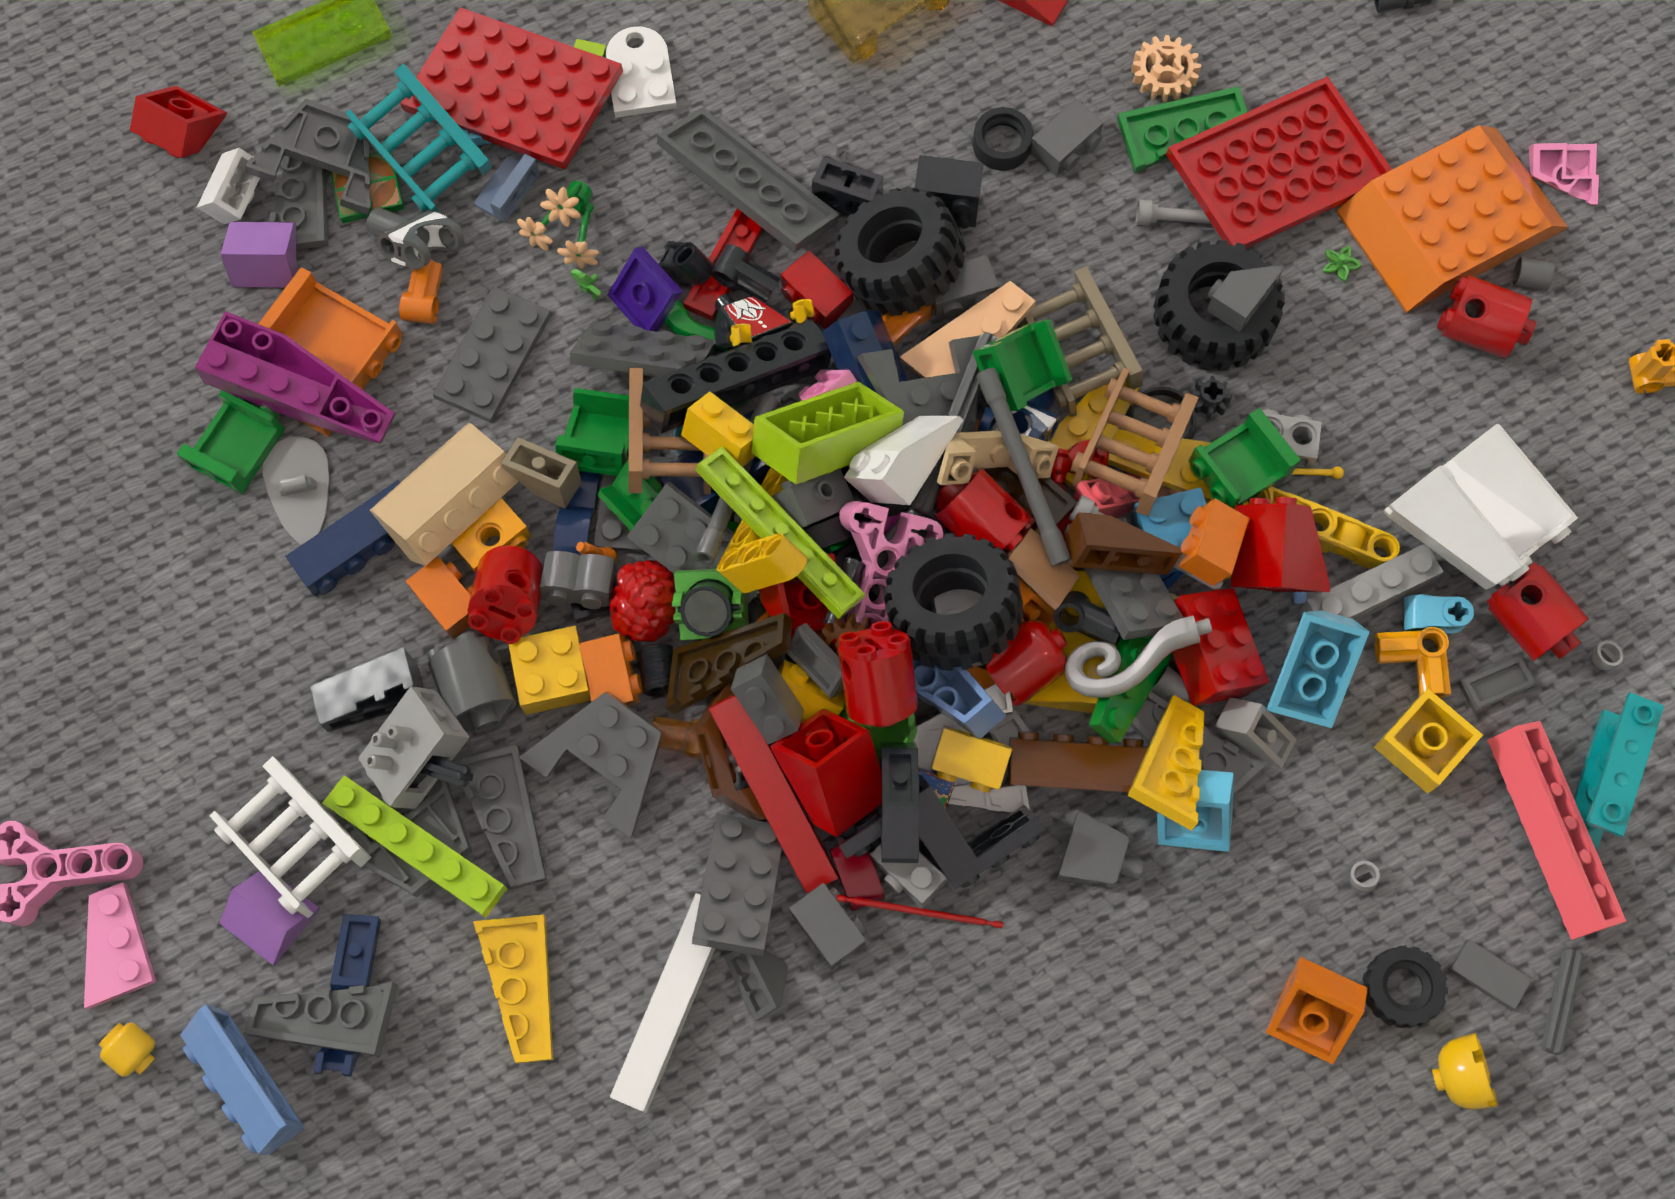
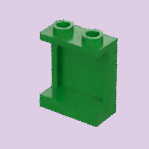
[972,319,1072,412]
[555,388,629,476]
[177,390,285,494]
[1188,408,1301,510]

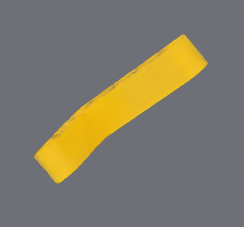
[717,467,808,593]

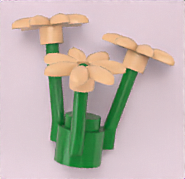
[517,181,599,269]

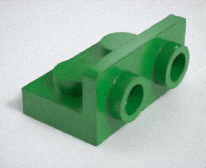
[597,461,663,531]

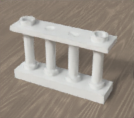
[209,756,372,918]

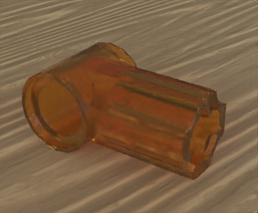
[652,716,701,759]

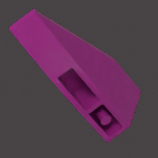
[195,311,395,444]

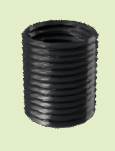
[637,643,673,697]

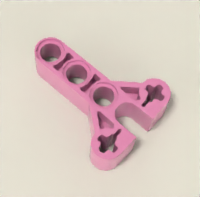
[839,501,943,625]
[0,821,144,927]

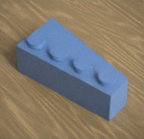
[913,659,1006,739]

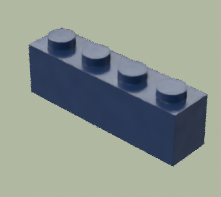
[285,480,400,596]

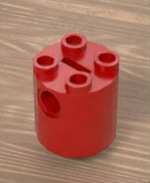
[1436,274,1537,359]
[934,467,1035,551]
[467,545,543,644]
[1486,562,1589,662]
[838,621,918,727]

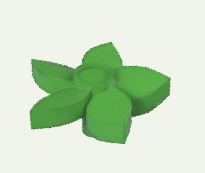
[1323,245,1362,283]
[570,269,602,301]

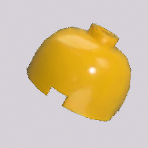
[1432,1033,1498,1110]

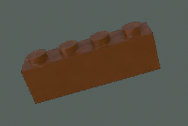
[1007,731,1149,792]

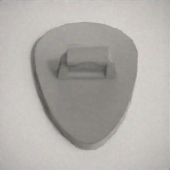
[263,436,330,545]

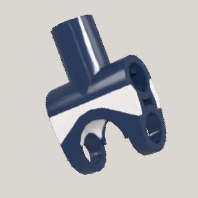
[978,388,1061,442]

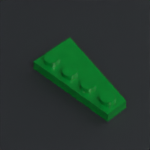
[1117,86,1248,174]
[1089,635,1173,743]

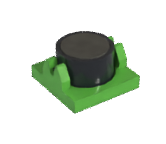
[672,569,749,640]

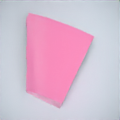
[1529,143,1599,205]

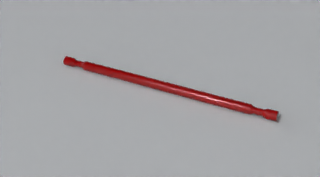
[836,894,1003,929]

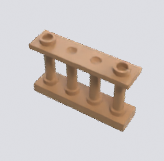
[628,368,711,494]
[1070,368,1199,516]

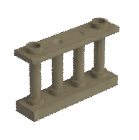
[1017,266,1143,417]

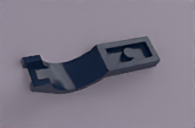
[553,471,601,555]
[313,914,381,1077]

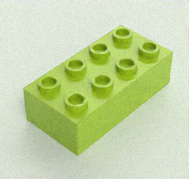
[751,381,904,485]

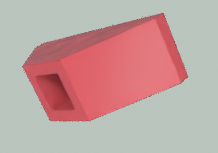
[1073,473,1141,518]

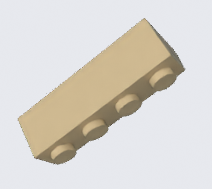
[370,423,519,566]

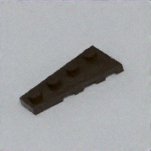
[666,613,792,715]

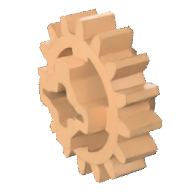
[1131,35,1201,102]

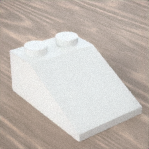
[844,416,963,505]

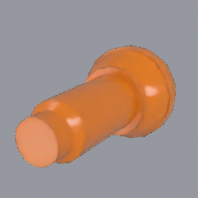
[576,542,618,565]

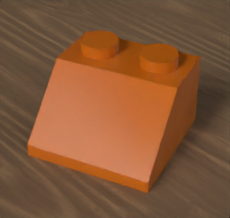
[1266,956,1368,1065]

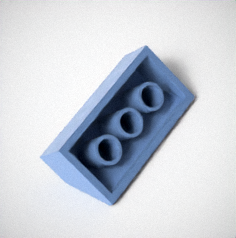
[180,1004,305,1155]

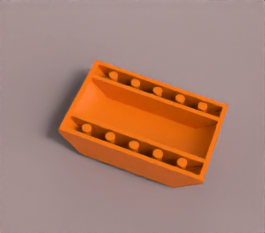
[1336,125,1568,313]

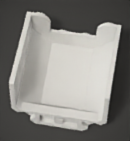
[1383,424,1578,590]

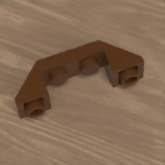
[694,682,767,820]

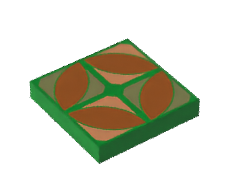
[330,152,405,223]

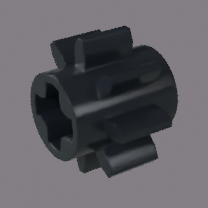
[1191,375,1232,419]

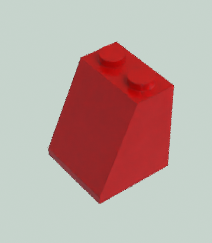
[1230,497,1330,592]
[771,709,882,837]

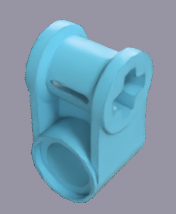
[1404,594,1474,634]

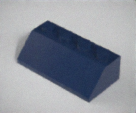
[822,311,908,392]

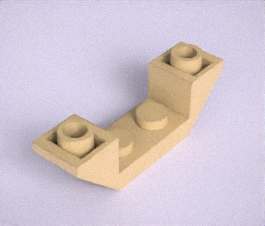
[937,431,1059,485]

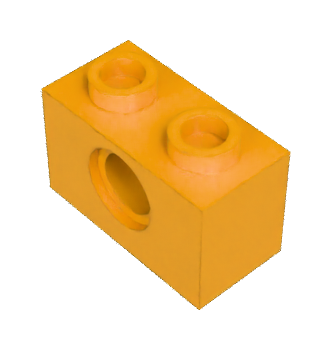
[451,498,531,574]

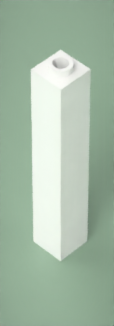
[610,893,715,1113]

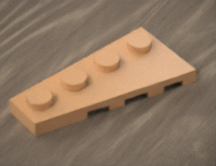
[900,281,1036,378]

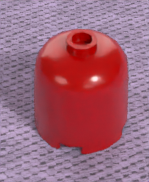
[985,620,1068,707]

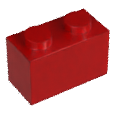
[781,250,854,329]

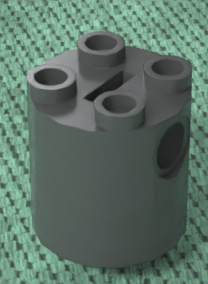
[427,631,517,733]

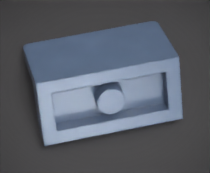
[474,154,540,223]

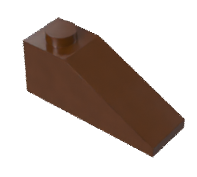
[1065,512,1182,575]

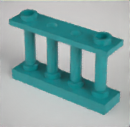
[345,63,492,213]
[1573,692,1665,850]

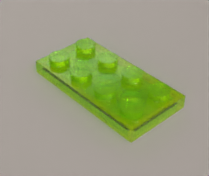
[252,0,392,87]

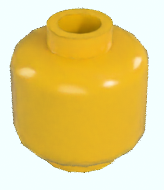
[99,1022,155,1077]

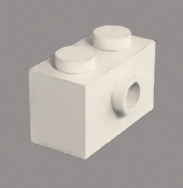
[197,148,260,224]

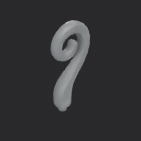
[1065,615,1212,698]

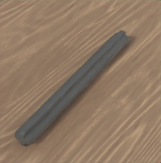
[912,332,998,514]

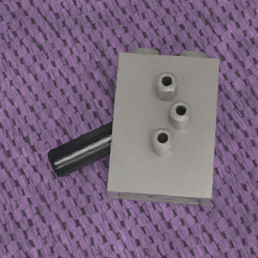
[358,686,474,809]

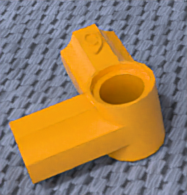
[1628,339,1675,393]
[1374,627,1451,698]

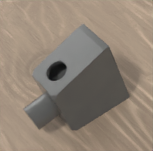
[1056,811,1145,889]

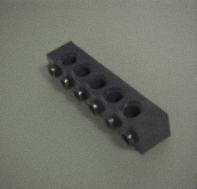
[640,320,832,434]

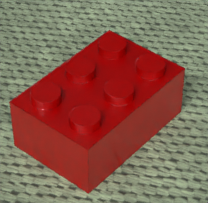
[1173,588,1270,706]

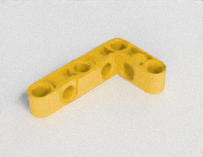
[1227,487,1400,578]

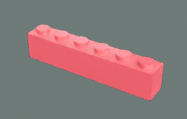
[1487,721,1627,940]

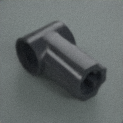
[711,244,780,303]
[1053,591,1120,646]

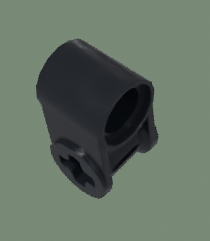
[658,241,714,285]

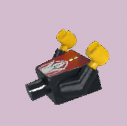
[713,294,815,351]

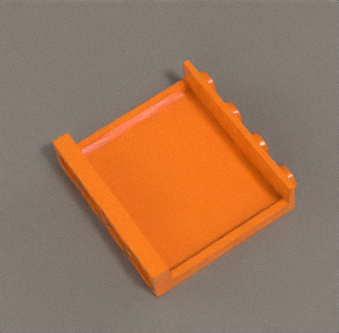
[258,267,403,437]

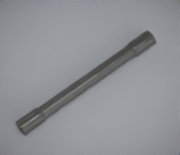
[976,368,1071,567]
[694,394,778,565]

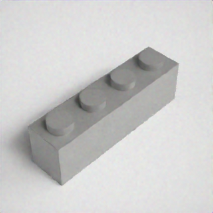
[1299,544,1443,621]

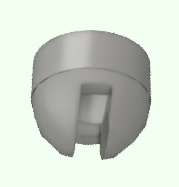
[1591,641,1623,671]
[1350,861,1380,892]

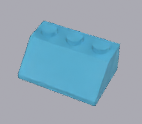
[1267,611,1369,728]

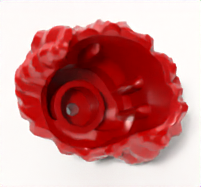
[610,560,676,642]

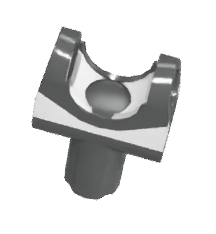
[366,208,464,269]

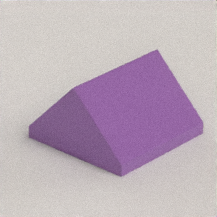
[221,222,297,288]
[219,871,320,965]

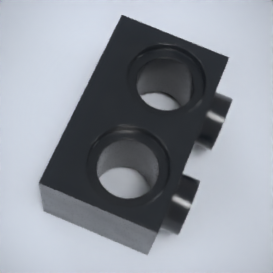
[812,156,884,215]

